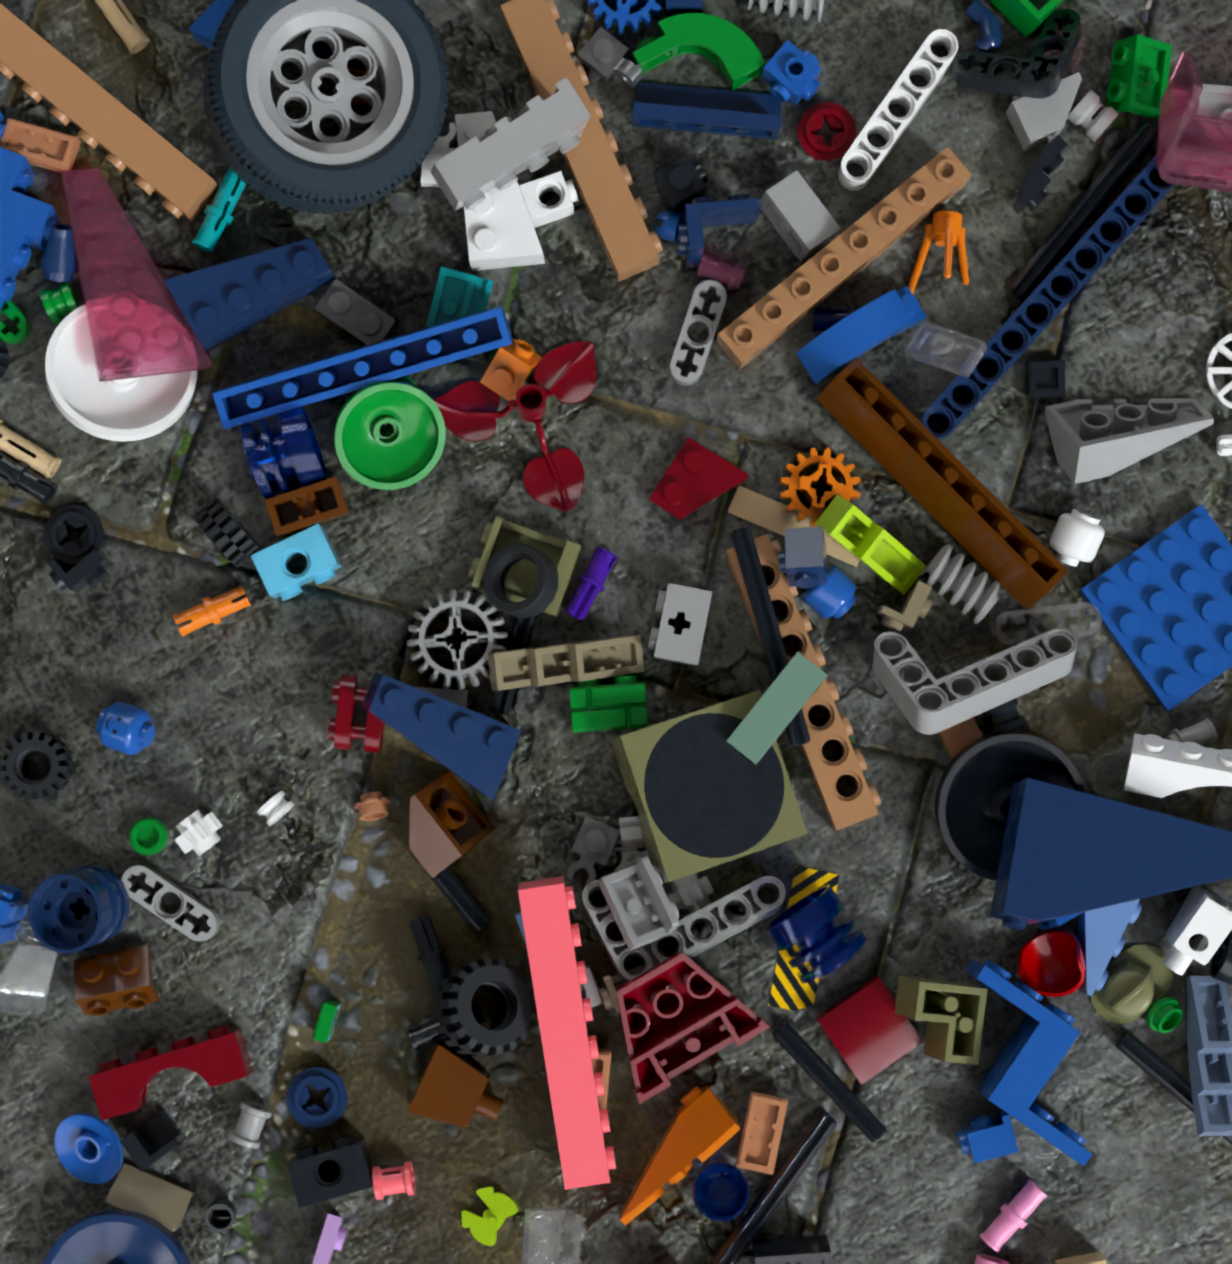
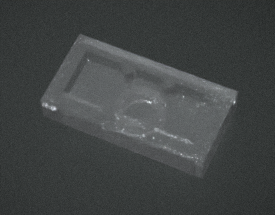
[904,320,988,378]

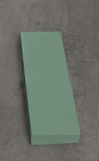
[727,652,828,765]

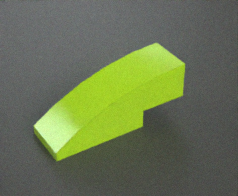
[815,494,926,595]

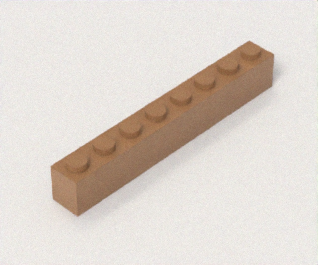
[500,0,663,282]
[0,3,219,222]

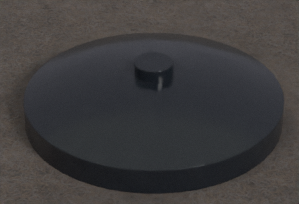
[935,731,1085,881]

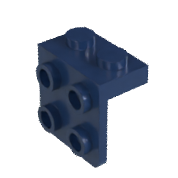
[677,194,761,265]

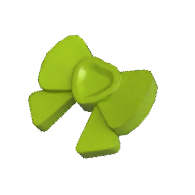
[461,1186,519,1246]

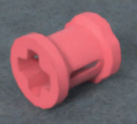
[372,1161,416,1200]

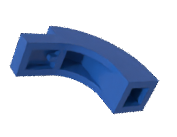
[796,286,927,384]

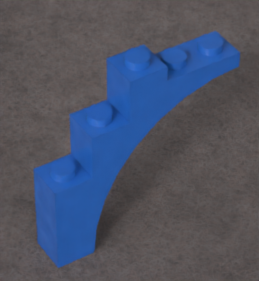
[0,110,60,311]

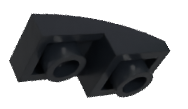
[1013,135,1068,214]

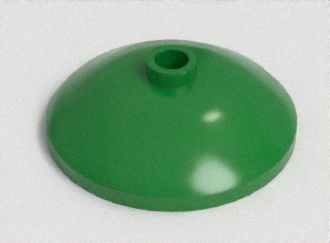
[333,381,446,490]

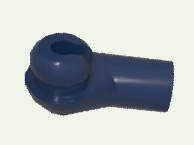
[965,0,1002,53]

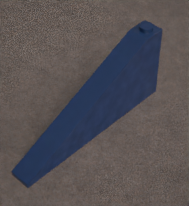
[990,778,1232,930]

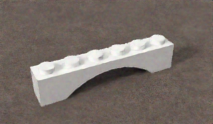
[1124,733,1232,798]

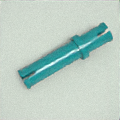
[192,167,246,253]

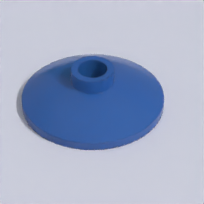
[54,1113,123,1184]

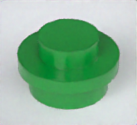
[1146,997,1183,1033]

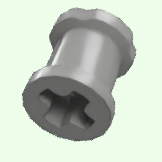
[227,1100,273,1149]

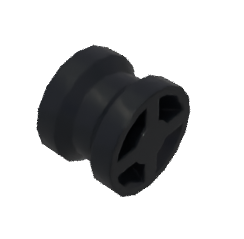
[982,698,1027,734]

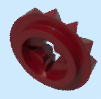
[797,102,856,163]

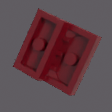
[815,975,923,1085]

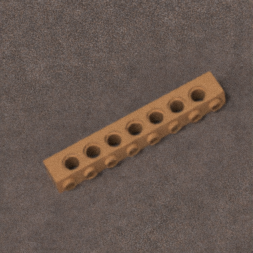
[716,147,972,370]
[724,534,881,831]

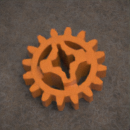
[780,447,861,527]

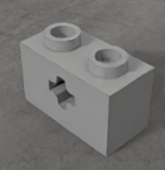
[648,583,713,667]

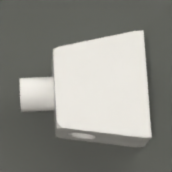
[1163,886,1232,976]

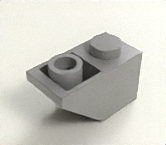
[1006,72,1082,152]

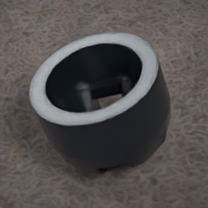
[205,1198,237,1232]

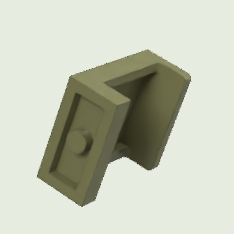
[468,516,582,618]

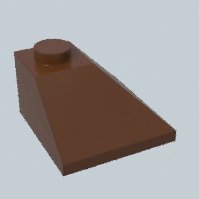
[409,771,495,879]

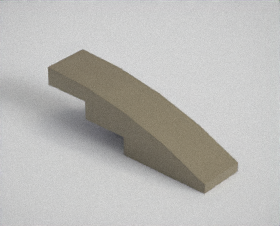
[488,635,644,691]

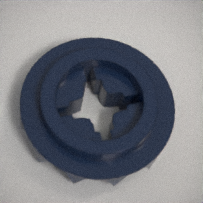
[287,1066,348,1128]

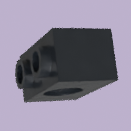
[287,1134,373,1208]

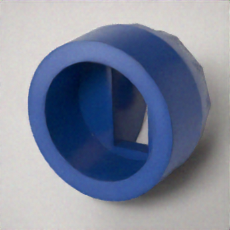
[653,210,682,242]

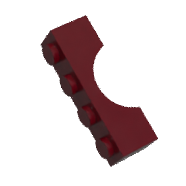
[89,1025,253,1120]

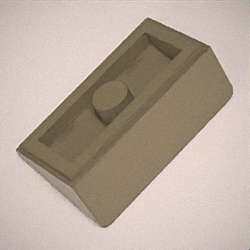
[105,1162,194,1232]

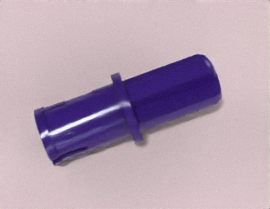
[566,547,618,620]

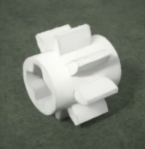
[174,809,223,856]

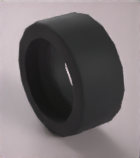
[483,543,558,618]

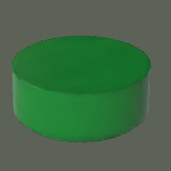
[129,818,169,855]

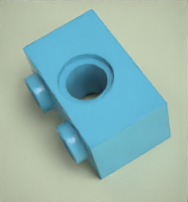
[251,523,342,601]

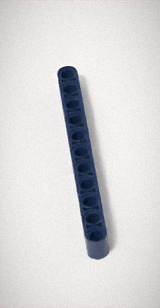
[919,131,1202,442]

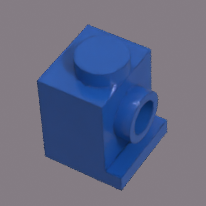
[956,1109,1019,1163]

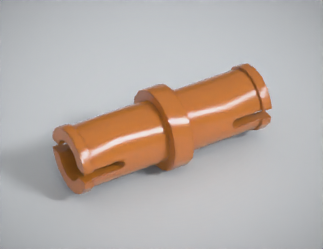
[173,584,251,637]

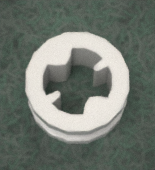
[257,790,295,826]

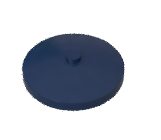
[44,1210,191,1264]

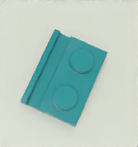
[426,267,494,327]

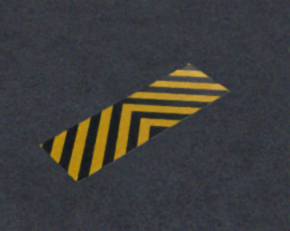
[768,866,839,1011]

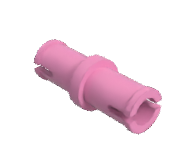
[980,1179,1048,1252]

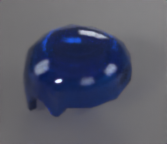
[692,1162,750,1221]

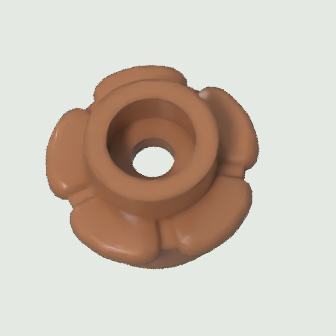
[354,792,391,821]

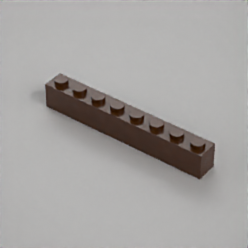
[816,358,1068,610]

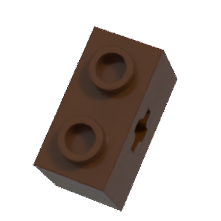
[264,476,351,537]

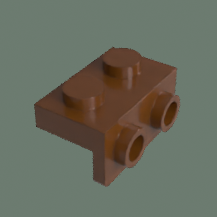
[73,945,159,1016]

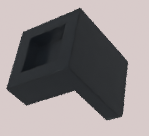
[120,1109,186,1172]

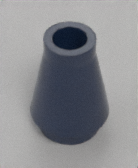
[40,223,78,282]

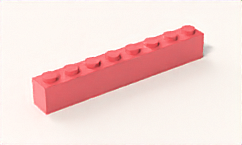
[518,876,616,1190]

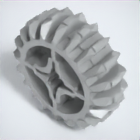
[407,589,508,690]

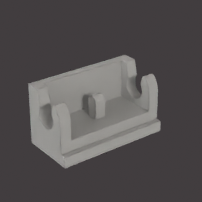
[760,170,841,262]

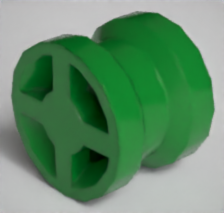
[39,282,81,325]

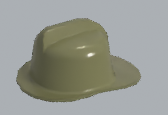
[1091,944,1173,1024]

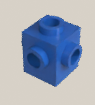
[761,40,822,106]

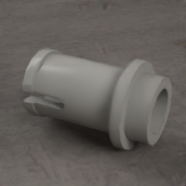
[1166,718,1218,746]

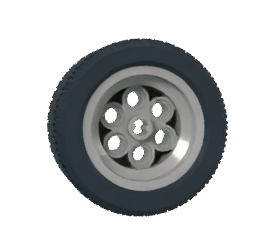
[203,0,449,214]

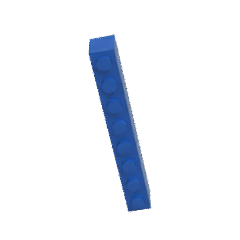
[212,304,513,429]

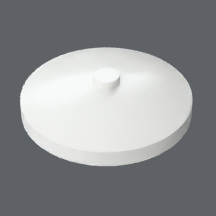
[45,297,198,442]

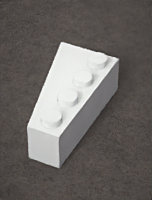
[455,111,545,271]

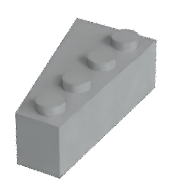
[431,77,591,211]

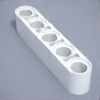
[838,29,958,191]

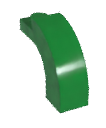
[633,13,766,91]

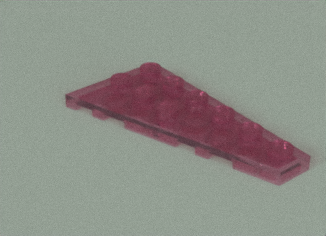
[61,168,212,382]

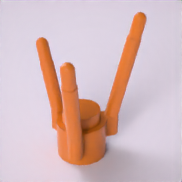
[908,211,969,294]

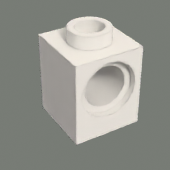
[519,171,578,228]

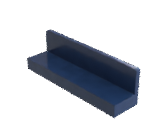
[632,82,782,140]

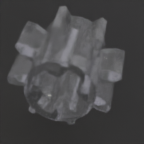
[667,873,714,916]

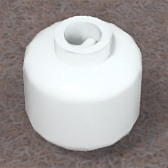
[1049,509,1105,567]

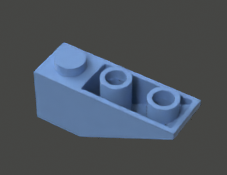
[1078,899,1142,996]

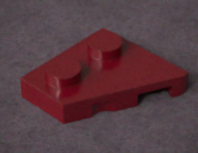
[649,437,749,520]

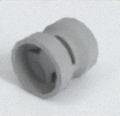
[1067,90,1119,142]

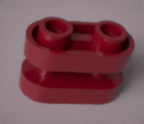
[328,674,384,753]

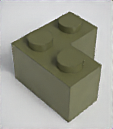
[894,976,988,1065]

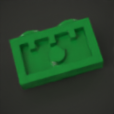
[1106,34,1172,120]

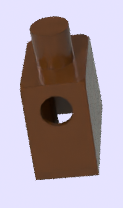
[408,1041,504,1128]

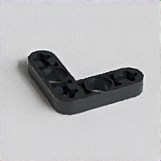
[953,9,1081,99]

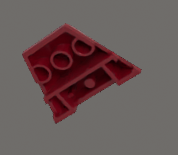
[615,951,770,1104]

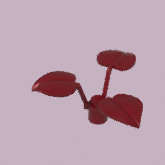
[434,341,597,512]

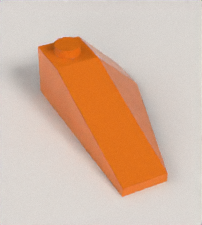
[620,1084,740,1226]

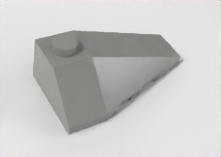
[1045,398,1214,484]

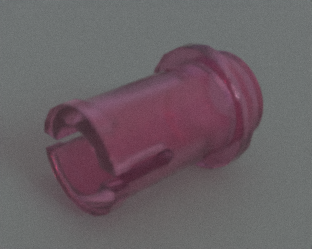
[697,253,747,290]

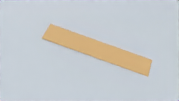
[728,485,859,567]

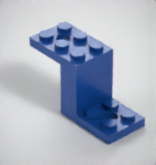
[965,959,1092,1167]

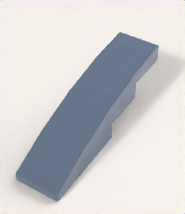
[1186,976,1232,1136]

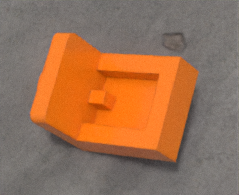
[480,338,542,401]

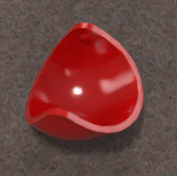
[1017,929,1086,997]

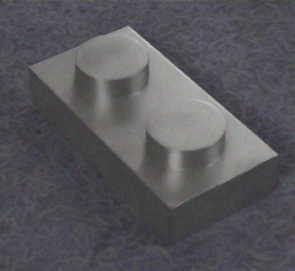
[315,279,397,345]

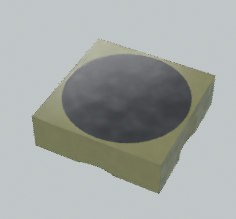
[610,690,808,883]

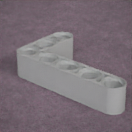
[872,628,1077,735]
[582,876,786,983]

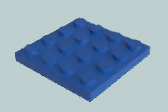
[1078,504,1232,711]

